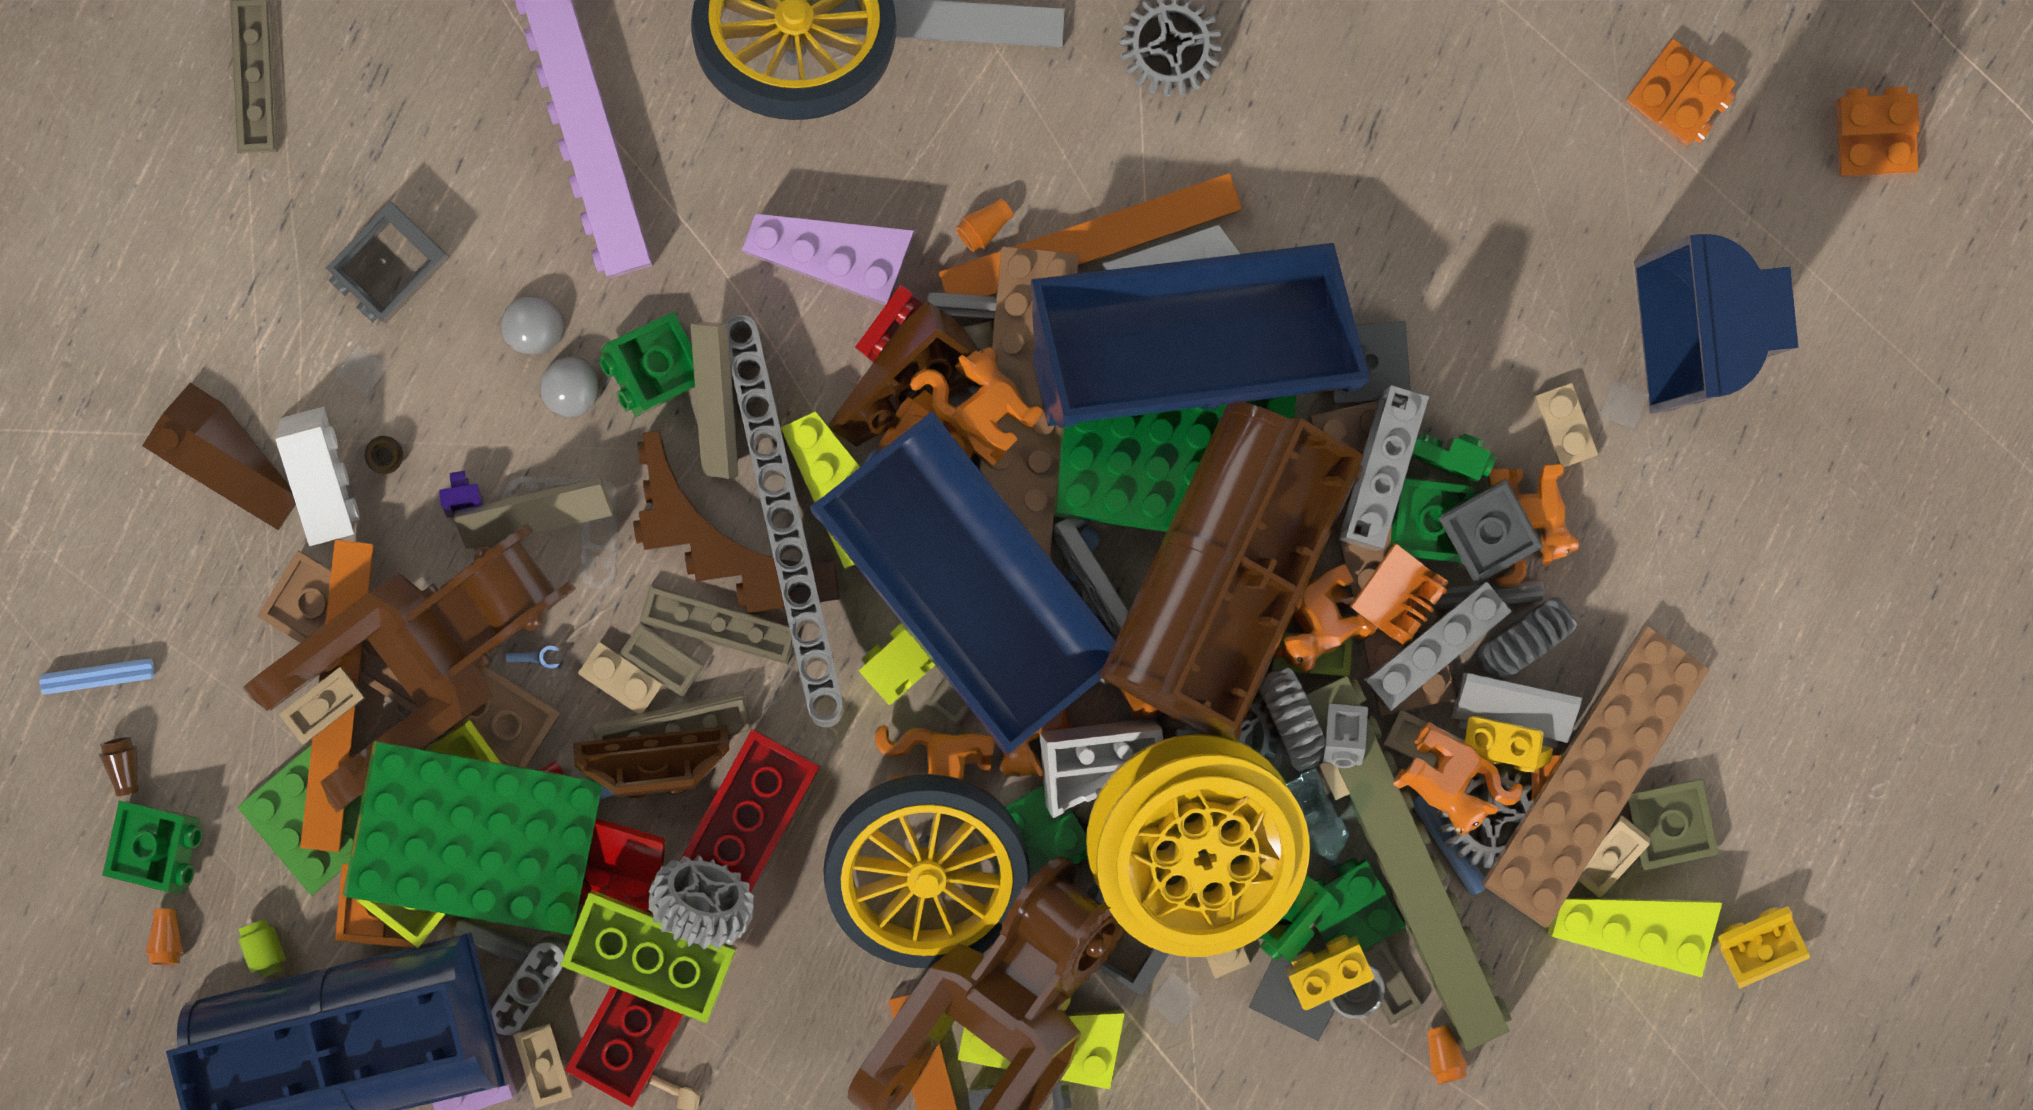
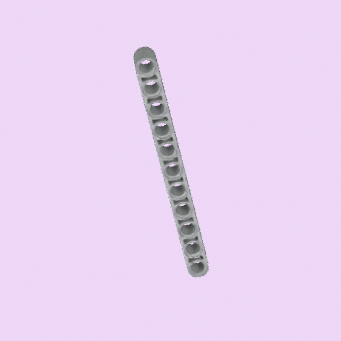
[725,315,844,727]

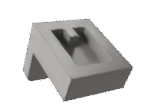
[1323,704,1368,768]

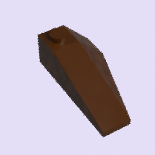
[142,383,296,530]

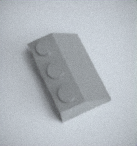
[1451,673,1582,748]

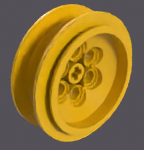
[1086,734,1310,957]

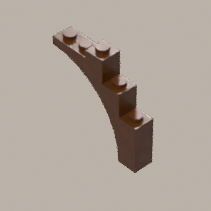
[633,431,840,613]

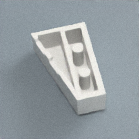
[1102,225,1240,270]
[275,406,360,546]
[1039,718,1163,818]

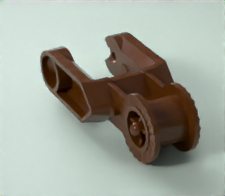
[243,523,576,813]
[847,856,1124,1110]

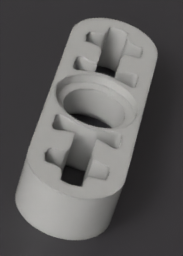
[491,937,567,1035]

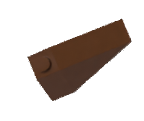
[828,301,980,447]

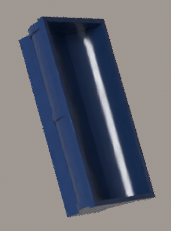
[1634,234,1799,414]
[1030,243,1370,428]
[810,411,1115,755]
[166,933,510,1110]

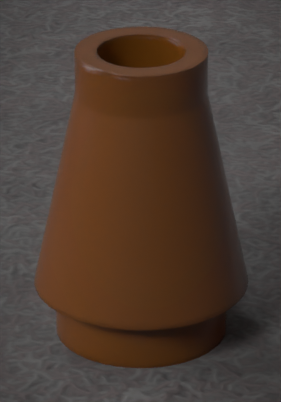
[99,737,139,796]

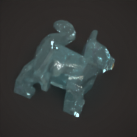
[1286,769,1349,869]

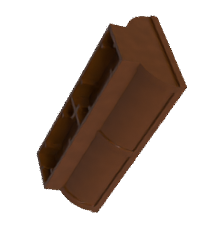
[1099,402,1364,743]

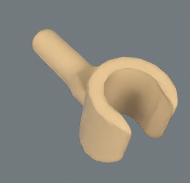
[649,1075,700,1110]

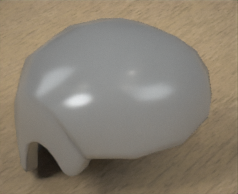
[500,296,564,354]
[540,355,599,418]
[1329,963,1385,1019]

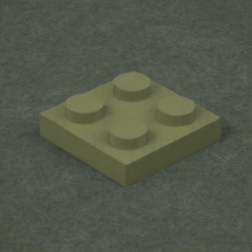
[1627,779,1719,871]

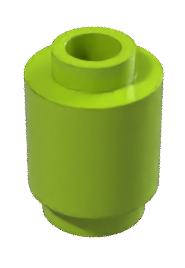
[238,918,287,978]

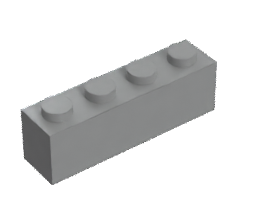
[1363,582,1511,711]

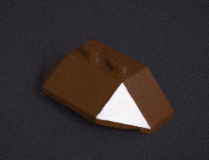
[573,726,730,798]

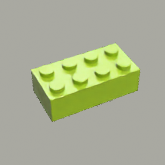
[560,890,738,1023]

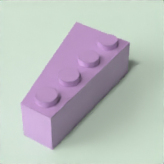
[742,214,915,305]

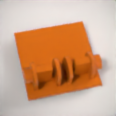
[1350,543,1449,646]

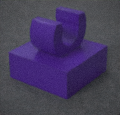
[439,470,484,518]

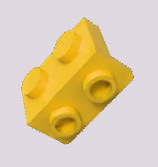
[1465,716,1553,772]
[1718,906,1810,989]
[1286,935,1374,1010]

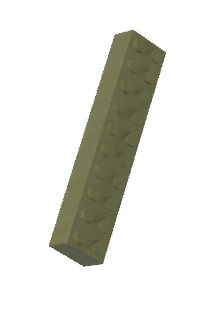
[1305,676,1512,1051]

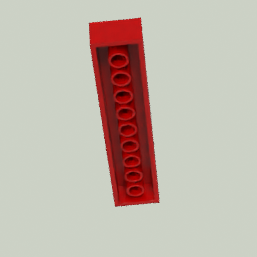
[564,729,821,1108]

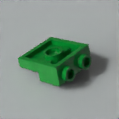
[599,311,695,418]
[1411,433,1497,483]
[1390,478,1475,563]
[1005,784,1088,883]
[102,800,203,893]
[1313,858,1405,951]
[1259,875,1334,963]

